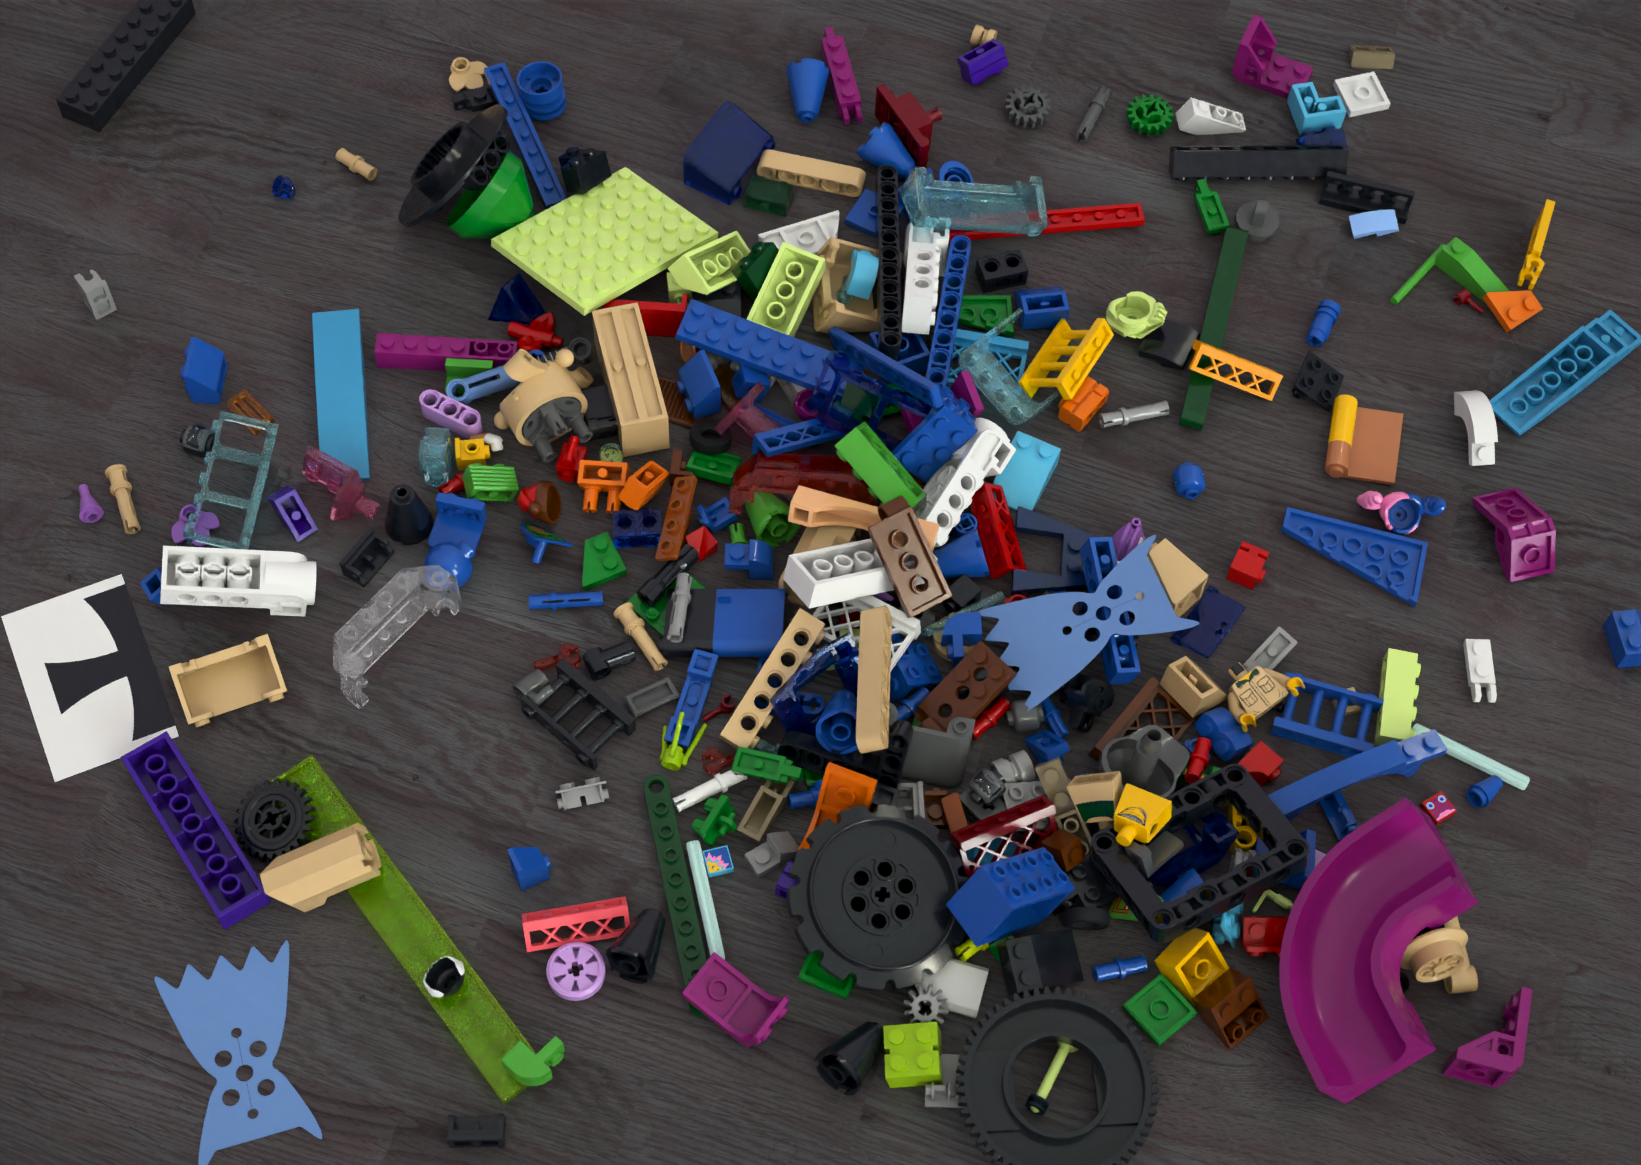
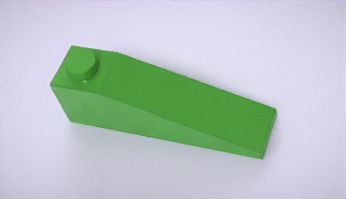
[1435,237,1509,303]

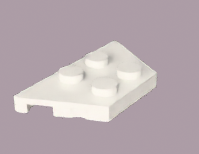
[758,210,839,254]

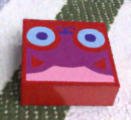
[1420,791,1457,826]

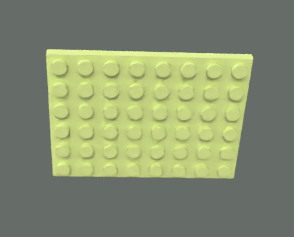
[491,167,718,316]

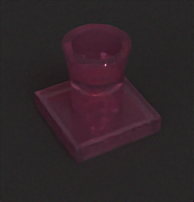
[714,381,782,440]

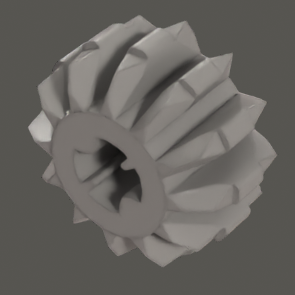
[904,984,949,1024]

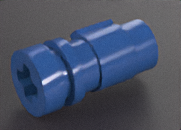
[1306,299,1341,347]

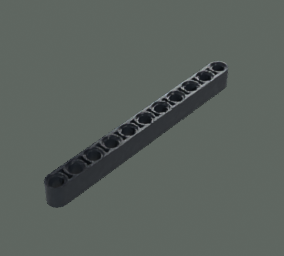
[875,165,902,360]

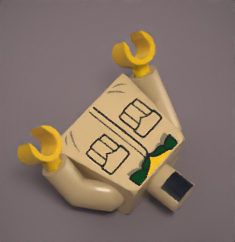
[1227,662,1305,732]

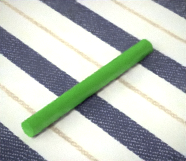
[1390,244,1446,305]

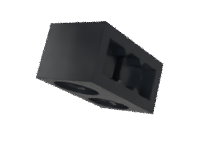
[975,249,1028,293]

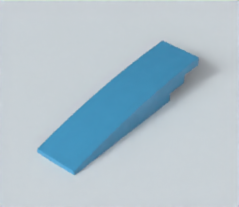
[312,309,370,485]
[1489,309,1641,436]

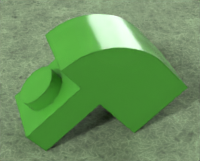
[501,1036,565,1086]

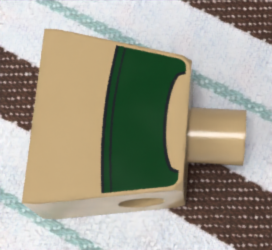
[1067,771,1123,830]

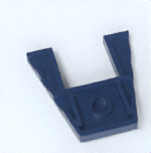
[1011,506,1099,595]

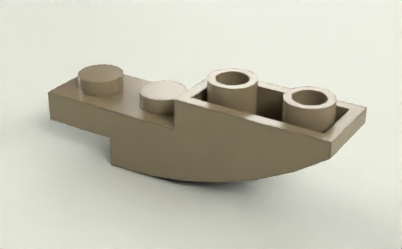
[1035,757,1093,856]

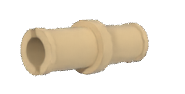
[335,148,378,181]

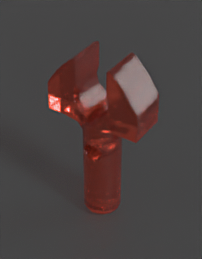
[534,643,581,670]
[702,747,736,775]

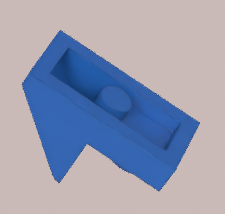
[1024,729,1070,765]

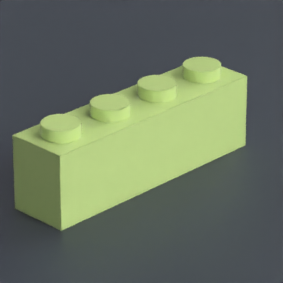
[1374,648,1421,746]

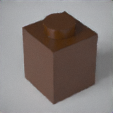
[1040,829,1085,872]

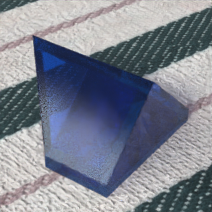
[488,274,545,325]

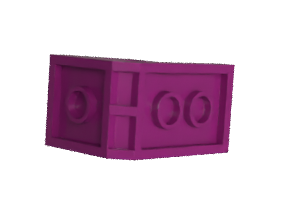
[1232,14,1314,99]
[1473,487,1556,582]
[1442,987,1533,1089]

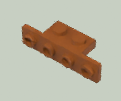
[655,475,698,562]

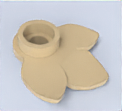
[449,57,487,92]

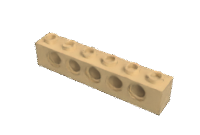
[719,608,826,749]

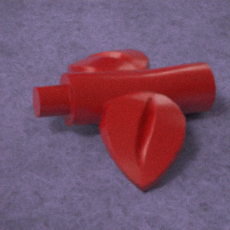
[507,312,564,351]

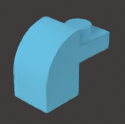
[846,249,879,300]

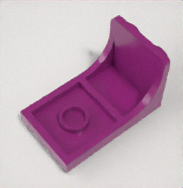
[680,952,789,1049]

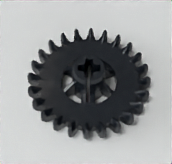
[234,778,317,862]

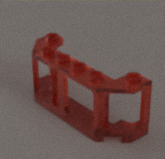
[729,451,876,514]

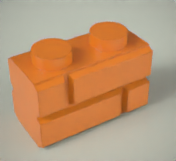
[1058,376,1109,432]
[618,461,669,510]

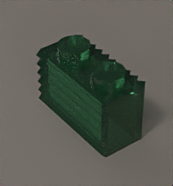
[743,175,793,217]

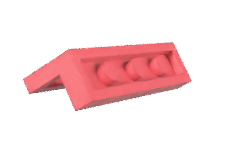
[522,896,630,952]

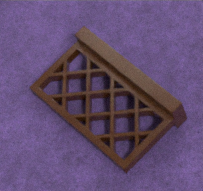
[1088,676,1196,760]

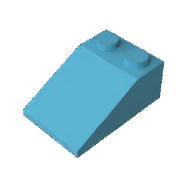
[993,431,1061,512]

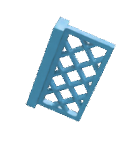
[936,329,1029,397]

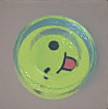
[599,443,623,462]

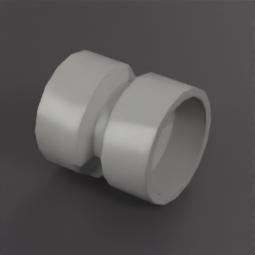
[989,750,1036,784]

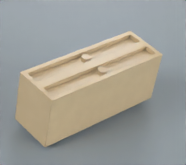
[592,302,670,457]

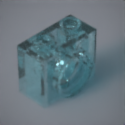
[418,427,454,487]

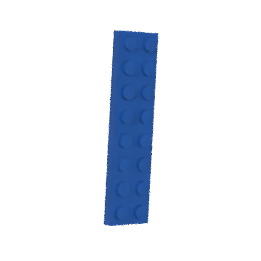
[675,299,864,401]

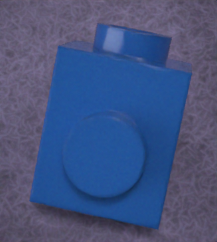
[697,497,739,533]

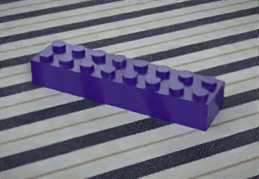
[120,731,271,930]

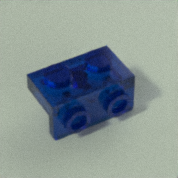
[1296,126,1348,149]

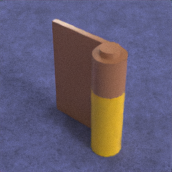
[1324,395,1403,485]

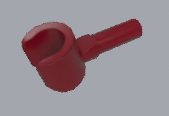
[1453,289,1484,314]
[702,694,736,722]

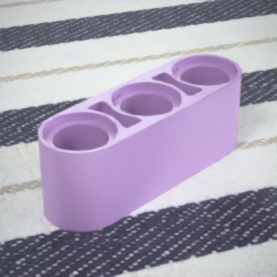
[419,389,483,439]

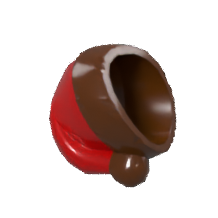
[517,480,562,524]

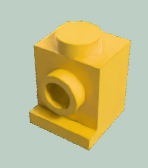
[455,438,490,471]

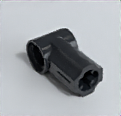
[582,640,636,680]

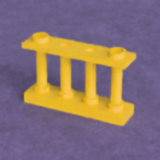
[1018,318,1114,400]

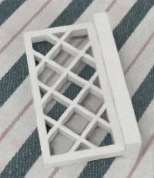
[812,595,921,672]

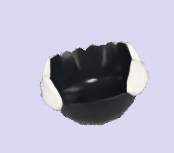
[423,956,465,998]

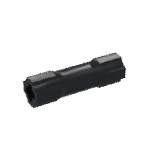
[636,543,699,607]

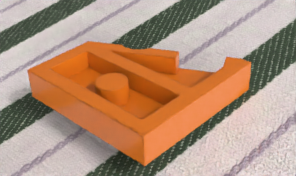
[1482,290,1543,333]

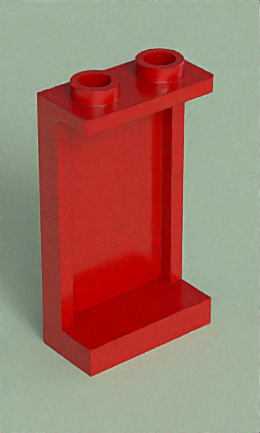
[602,294,690,338]

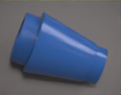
[1466,775,1503,808]

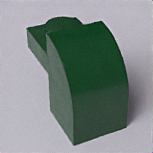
[840,383,883,432]

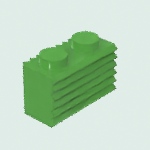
[462,463,519,502]

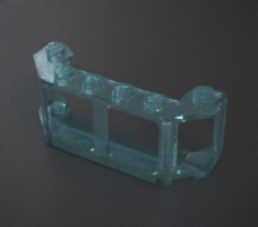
[183,411,279,550]

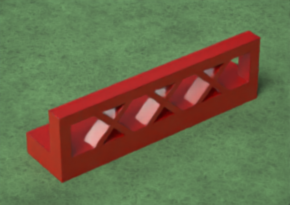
[970,482,1026,579]

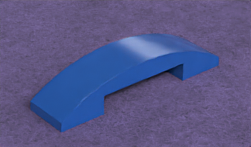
[664,649,719,748]

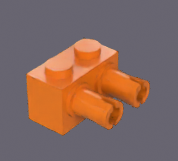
[577,460,631,515]

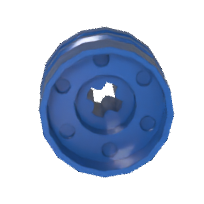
[516,61,567,121]

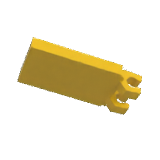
[1517,199,1555,290]

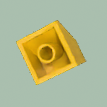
[1154,928,1229,1005]

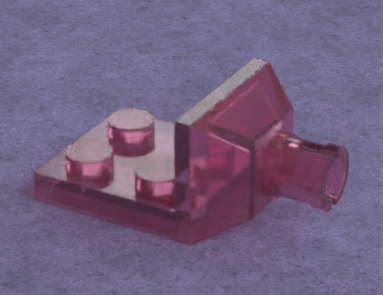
[302,446,380,521]

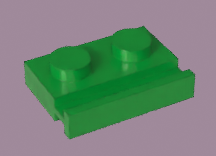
[686,450,741,485]

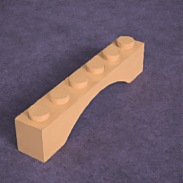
[788,485,940,552]

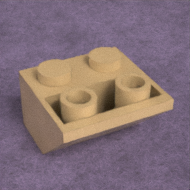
[1160,656,1228,718]

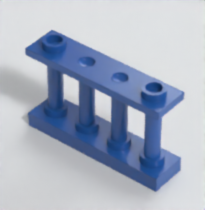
[1269,672,1384,757]

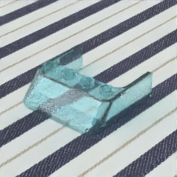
[958,308,1062,426]

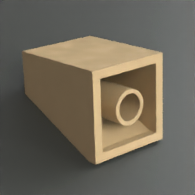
[1147,538,1209,618]

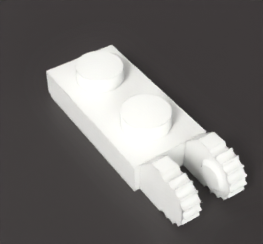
[1463,639,1497,703]

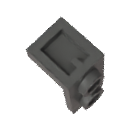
[1124,831,1184,878]

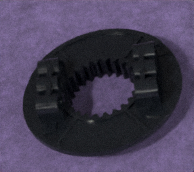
[399,104,512,227]

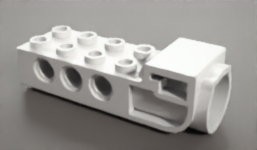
[902,217,950,335]
[913,418,1016,547]
[160,546,316,616]

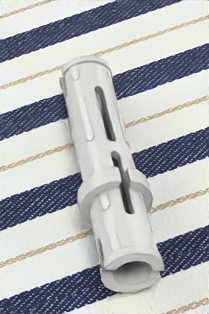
[672,770,747,813]

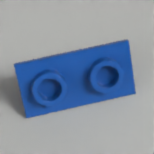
[1319,791,1359,841]

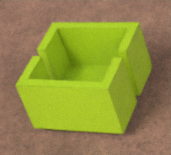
[883,1022,944,1088]

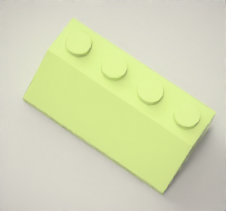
[668,230,751,295]
[747,242,826,337]

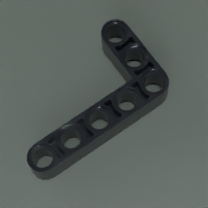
[778,720,914,789]

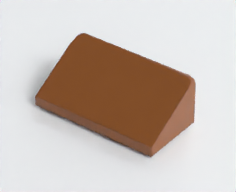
[941,792,968,846]

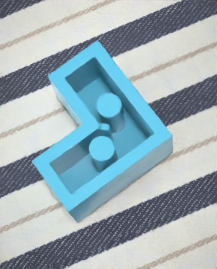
[1287,82,1346,135]

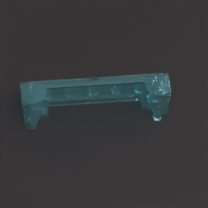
[900,167,1048,237]

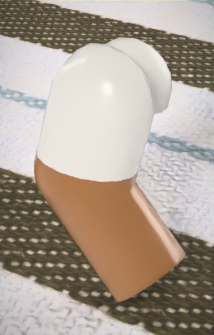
[470,432,503,452]

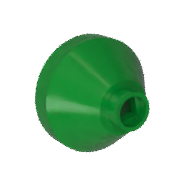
[446,150,536,239]

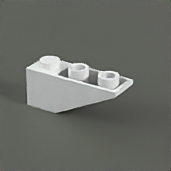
[1176,97,1246,135]

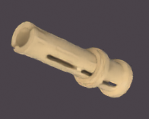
[105,464,141,534]
[613,602,668,671]

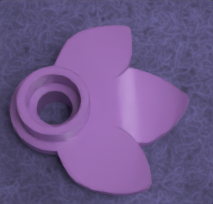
[171,505,220,547]

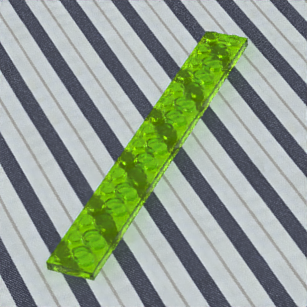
[271,755,536,1104]

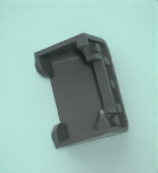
[869,703,975,788]

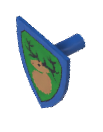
[520,521,573,564]

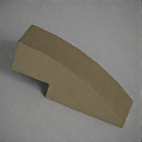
[737,779,798,842]

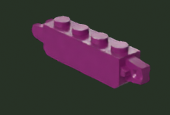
[821,27,863,125]

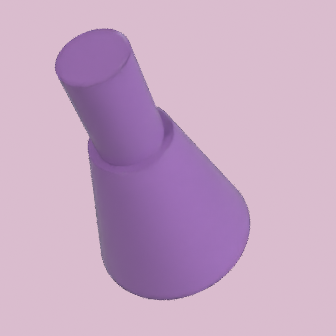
[78,484,104,523]

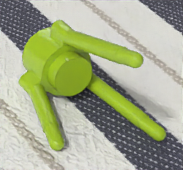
[659,712,707,771]

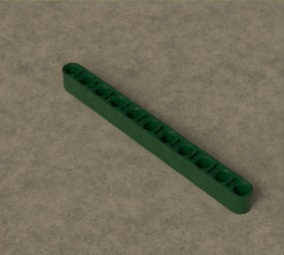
[1179,226,1249,430]

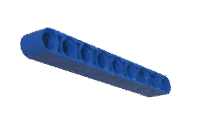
[922,235,971,416]

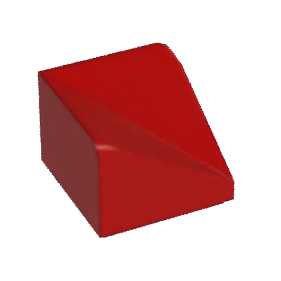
[684,525,718,563]

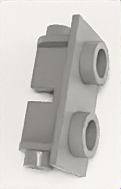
[555,777,609,810]

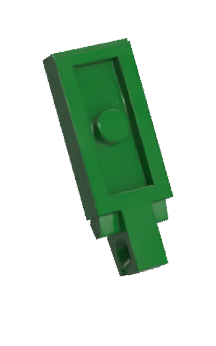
[1194,179,1230,235]
[731,747,805,784]

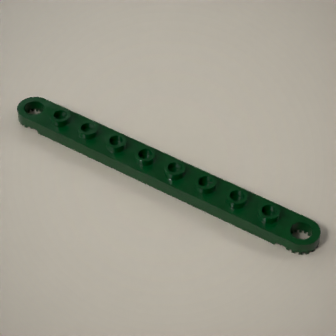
[643,775,707,1018]

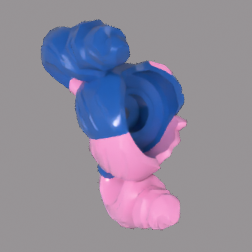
[1356,491,1446,535]

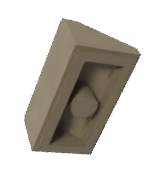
[1349,45,1395,69]

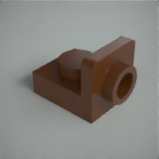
[669,449,694,486]
[923,788,949,829]

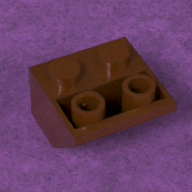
[1192,968,1269,1050]

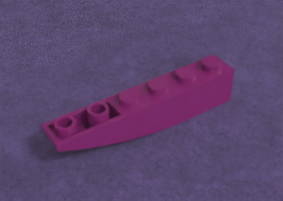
[375,333,518,371]

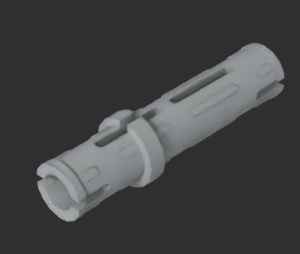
[1099,400,1169,428]
[667,573,693,643]

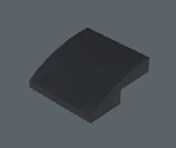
[1137,319,1200,369]

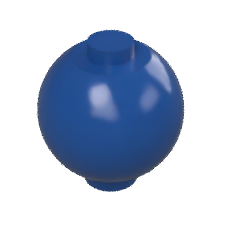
[424,540,476,590]

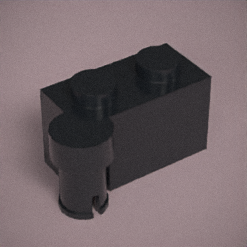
[580,384,618,441]

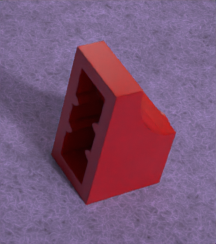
[1233,741,1284,787]

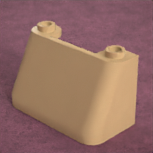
[812,237,878,333]
[169,634,287,728]

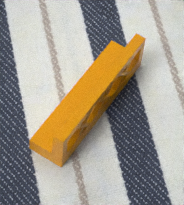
[1189,339,1283,401]

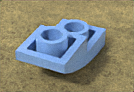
[1349,209,1399,239]

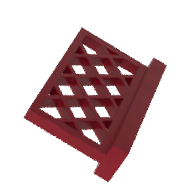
[951,795,1057,880]

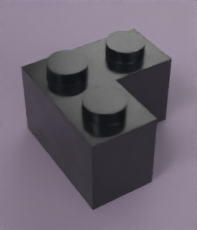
[558,147,612,194]

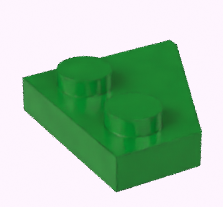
[582,532,627,591]

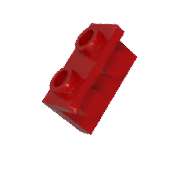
[1241,916,1289,956]

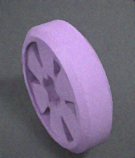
[546,942,606,1001]

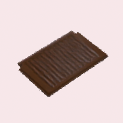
[657,375,705,428]

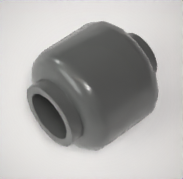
[1006,698,1044,733]

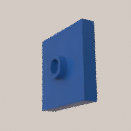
[845,188,905,238]

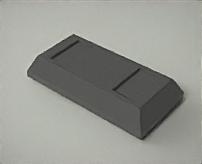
[624,676,680,718]

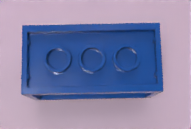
[946,847,1075,947]

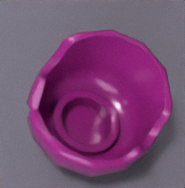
[794,389,831,421]

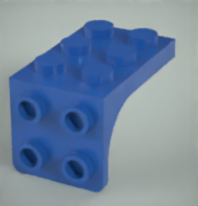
[892,383,978,483]

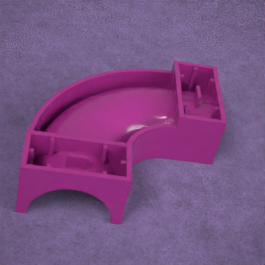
[1279,797,1479,1104]

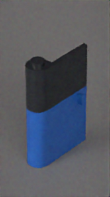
[659,589,785,657]

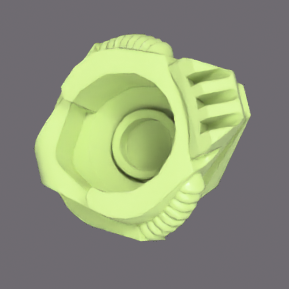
[1106,291,1168,339]

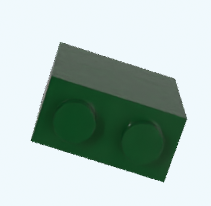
[732,242,779,304]

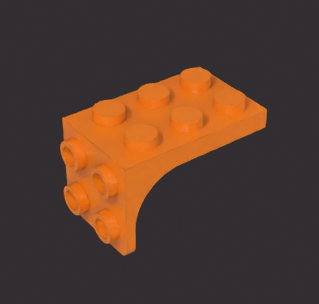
[798,762,878,850]

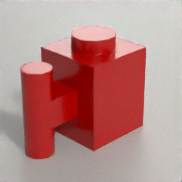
[556,436,588,483]
[1226,541,1269,590]

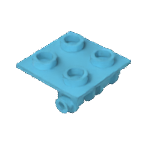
[1212,903,1243,948]

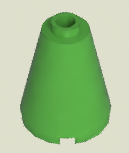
[742,484,800,548]

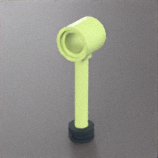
[1025,1042,1079,1115]

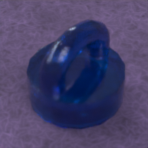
[272,175,295,199]

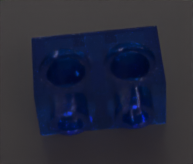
[612,508,662,549]

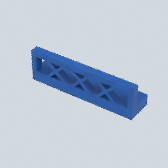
[751,413,850,458]

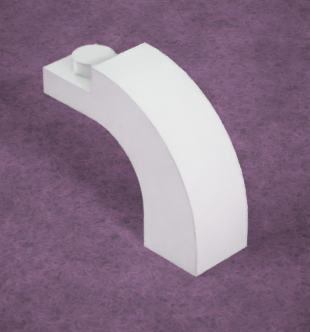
[1454,390,1498,466]

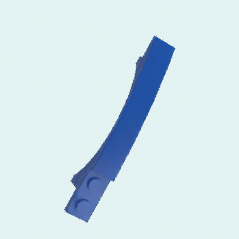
[1268,729,1447,821]

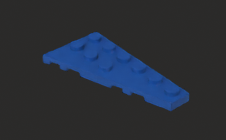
[1281,507,1428,607]

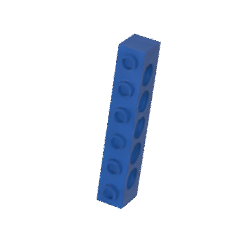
[1079,537,1141,685]

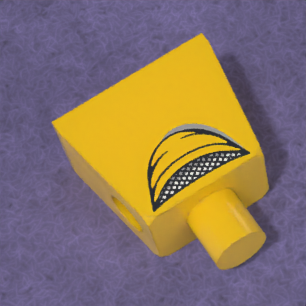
[1114,783,1172,847]

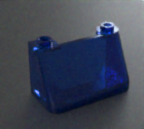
[683,101,776,205]

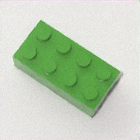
[834,421,927,508]

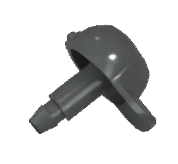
[1098,725,1190,798]

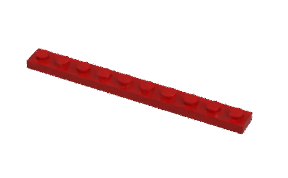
[934,203,1145,242]

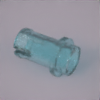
[836,275,854,305]

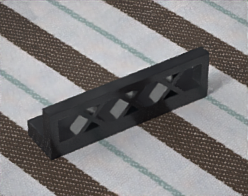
[1319,171,1415,224]

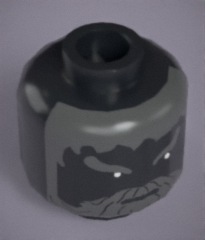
[180,424,218,458]
[968,767,1007,806]

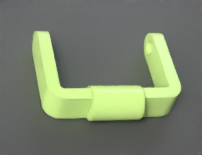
[1252,889,1293,914]

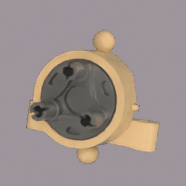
[494,349,593,463]

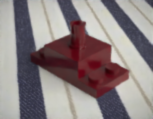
[875,84,942,175]

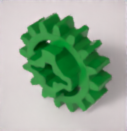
[1126,94,1174,137]

